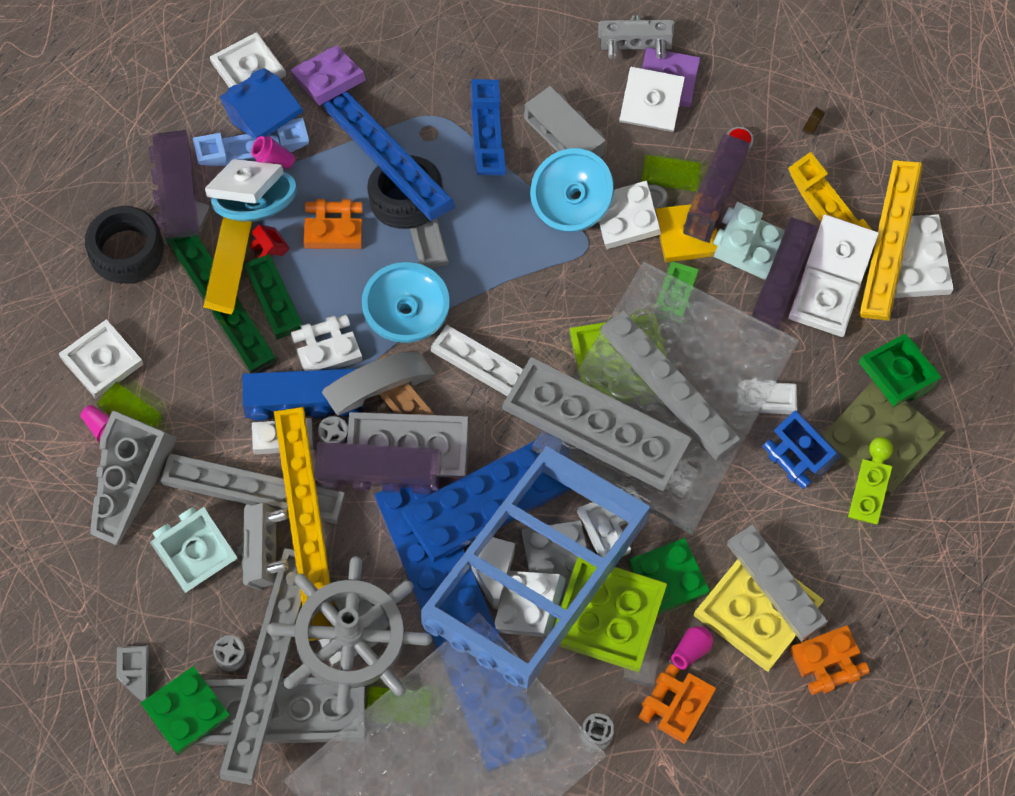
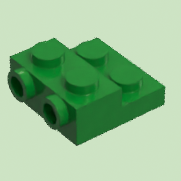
[858,333,942,407]

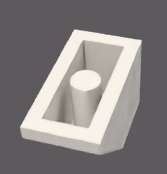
[471,537,515,609]

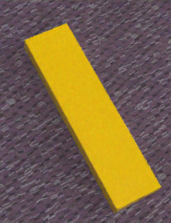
[203,217,252,315]

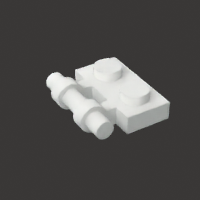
[291,315,362,371]

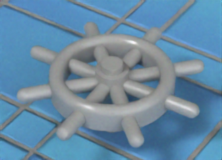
[267,556,432,715]

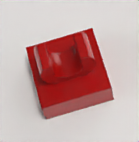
[250,224,290,258]

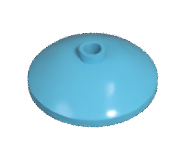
[530,148,614,232]
[211,172,297,222]
[362,262,450,343]

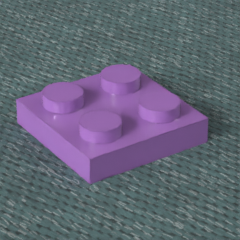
[290,45,366,106]

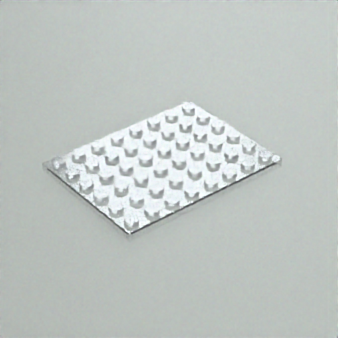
[532,261,799,535]
[283,613,607,796]

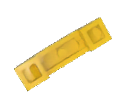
[788,152,873,231]

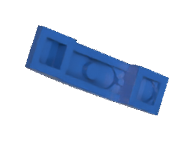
[471,79,506,175]

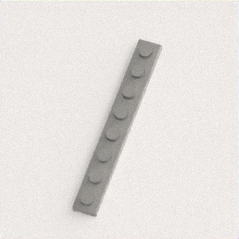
[219,548,302,785]

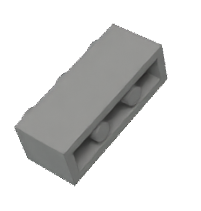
[524,86,606,157]

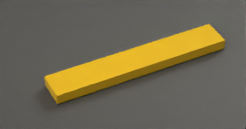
[860,160,923,321]

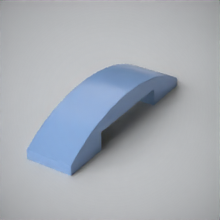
[192,117,309,166]

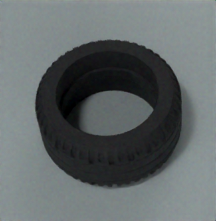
[367,155,443,229]
[85,205,164,284]

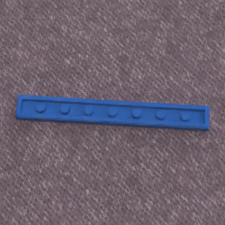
[320,91,455,221]

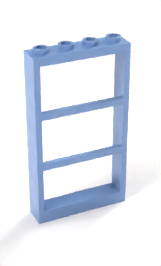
[421,446,650,689]

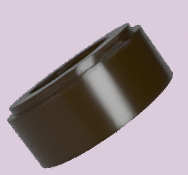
[802,107,825,135]

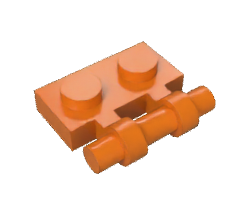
[304,199,363,249]
[790,625,870,695]
[638,664,716,744]

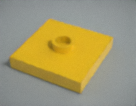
[655,202,717,263]

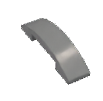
[322,352,435,416]

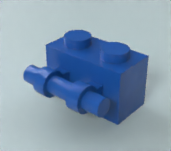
[762,410,842,490]

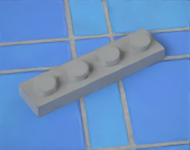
[727,524,828,642]

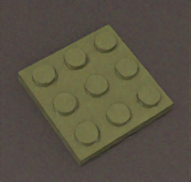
[823,381,945,498]

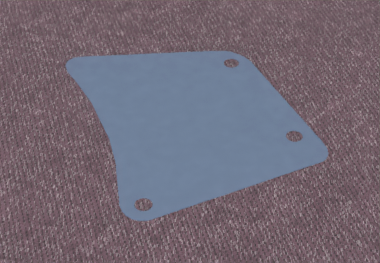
[251,116,589,369]

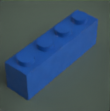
[242,368,364,421]

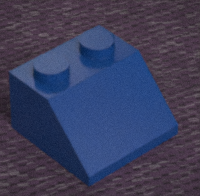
[220,68,303,140]

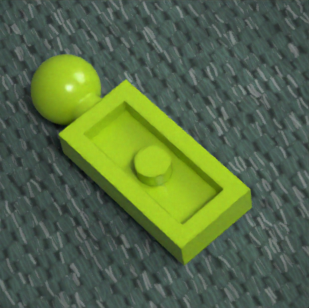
[848,437,893,526]

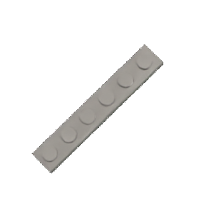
[600,310,740,461]
[161,453,345,524]

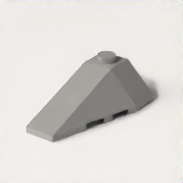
[90,411,178,546]

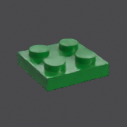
[628,538,710,615]
[140,666,231,756]

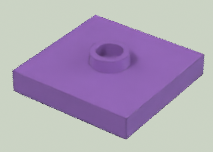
[642,47,700,108]

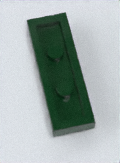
[243,254,303,340]

